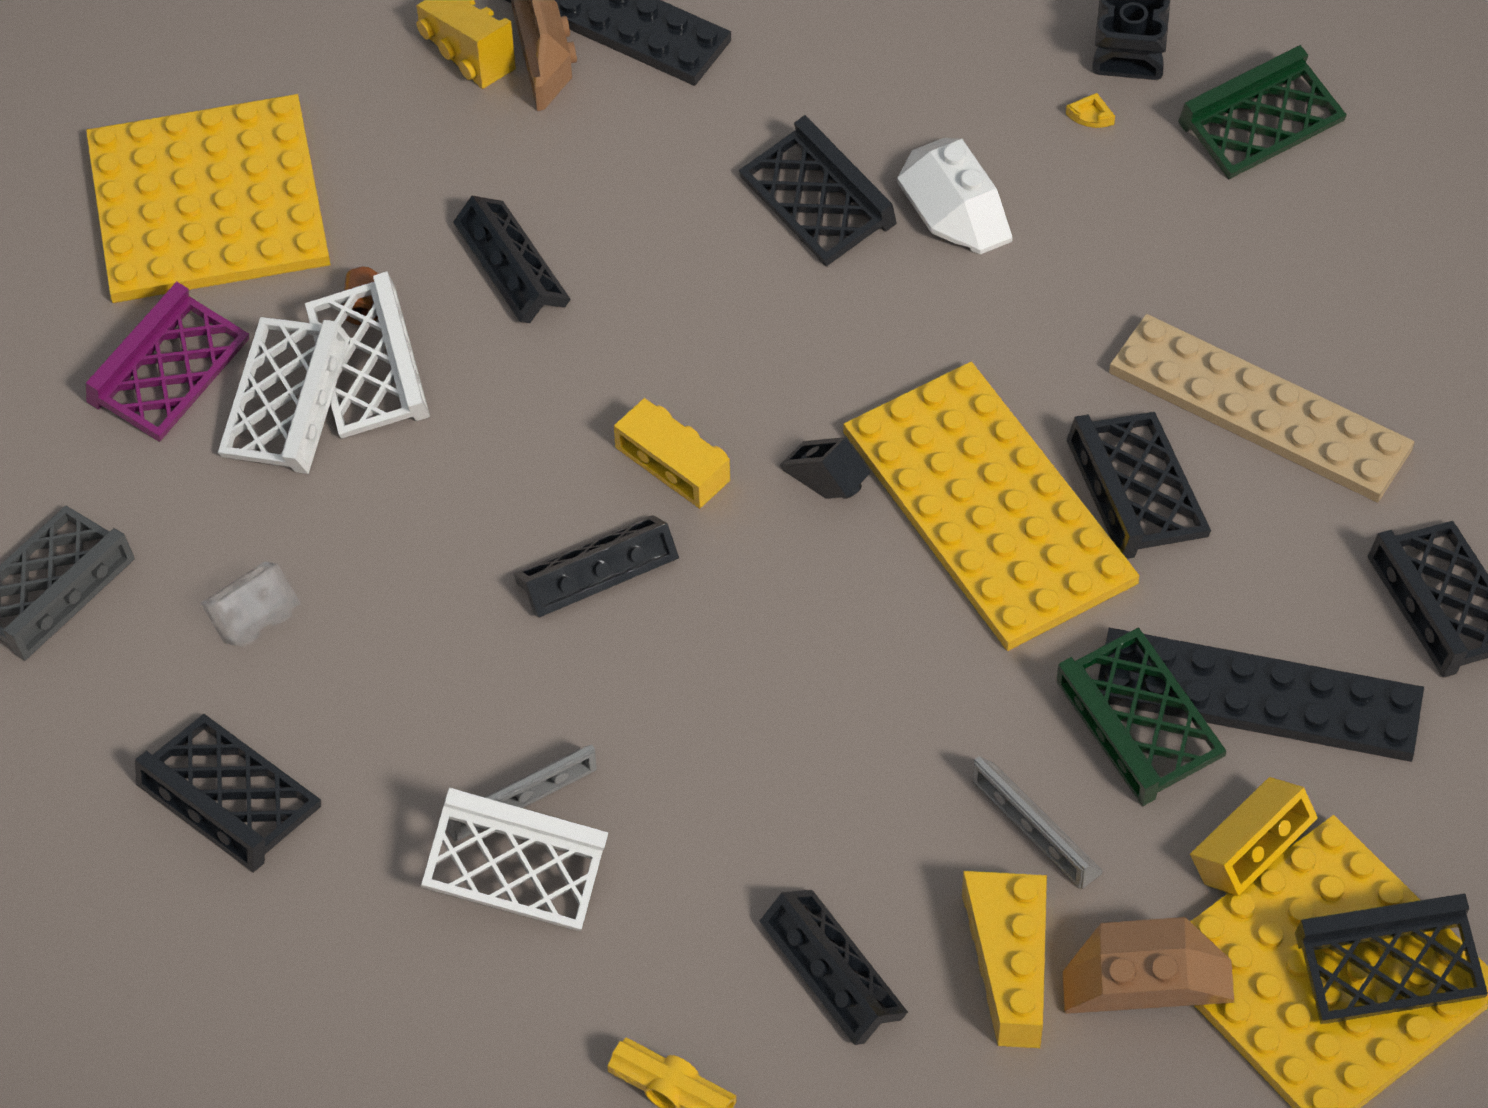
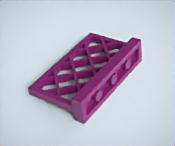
[86,281,249,442]

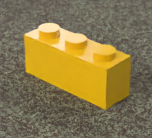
[614,398,730,509]
[1190,777,1318,896]

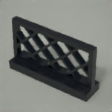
[739,115,897,267]
[1066,412,1211,559]
[1367,521,1488,678]
[135,714,321,873]
[1295,893,1488,1024]

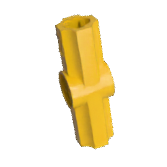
[607,1037,737,1108]

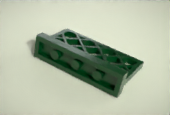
[1178,45,1347,179]
[1056,627,1226,807]

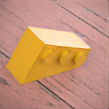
[416,0,516,89]

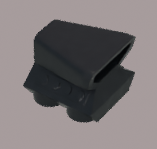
[1092,0,1170,80]

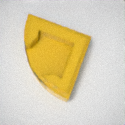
[1066,93,1115,128]

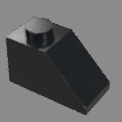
[780,437,871,499]

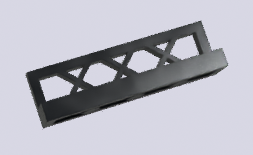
[453,195,571,323]
[513,515,679,618]
[759,890,908,1045]

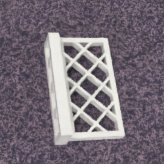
[305,271,430,439]
[218,317,350,474]
[421,788,608,932]

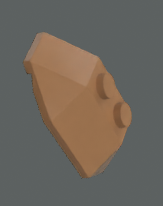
[511,0,577,111]
[1063,917,1235,1014]

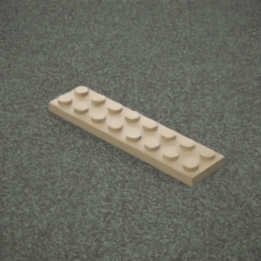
[1109,314,1415,503]

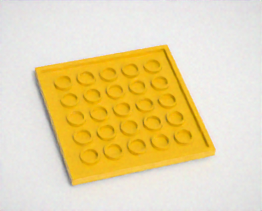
[86,94,331,303]
[1190,815,1488,1108]

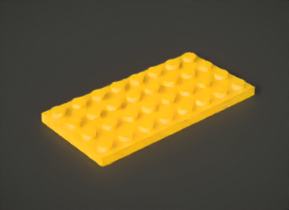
[843,361,1140,651]

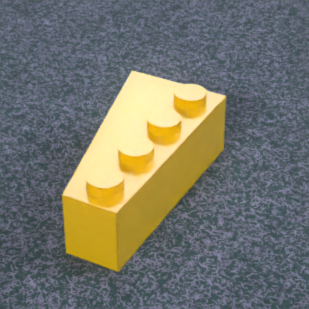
[962,871,1047,1048]

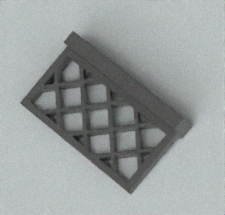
[0,505,135,661]

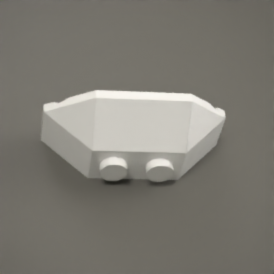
[897,138,1013,255]

